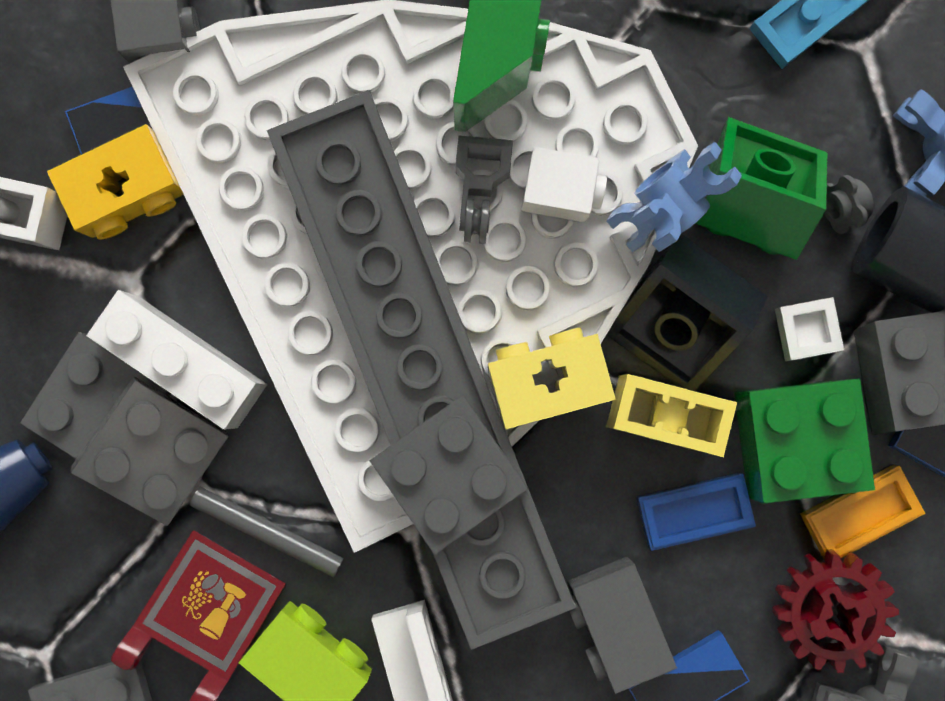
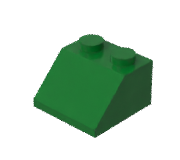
[453,0,550,132]
[695,117,828,260]

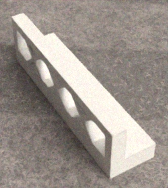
[371,600,453,701]

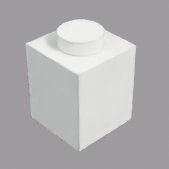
[521,147,607,223]

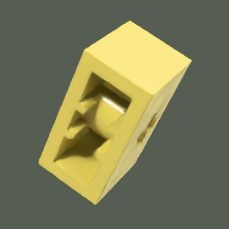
[487,327,616,429]
[606,374,737,457]

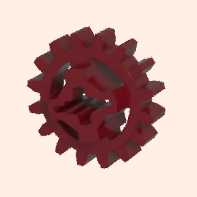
[772,549,899,673]

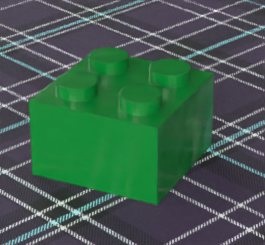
[734,379,875,503]

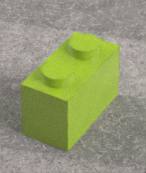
[239,601,372,701]

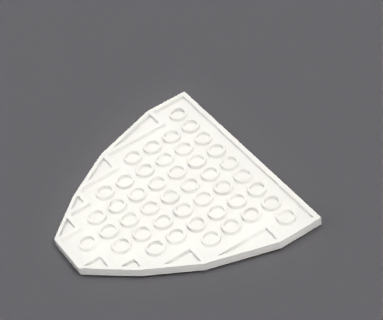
[123,0,698,553]

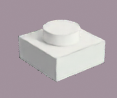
[775,297,844,361]

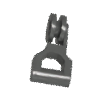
[455,135,513,244]

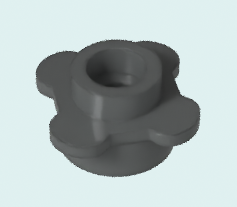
[824,175,874,234]

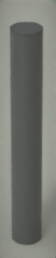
[190,487,344,578]

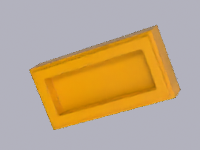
[800,465,926,559]

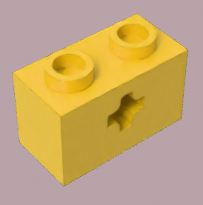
[47,124,184,240]

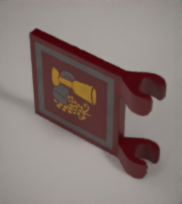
[111,530,286,701]

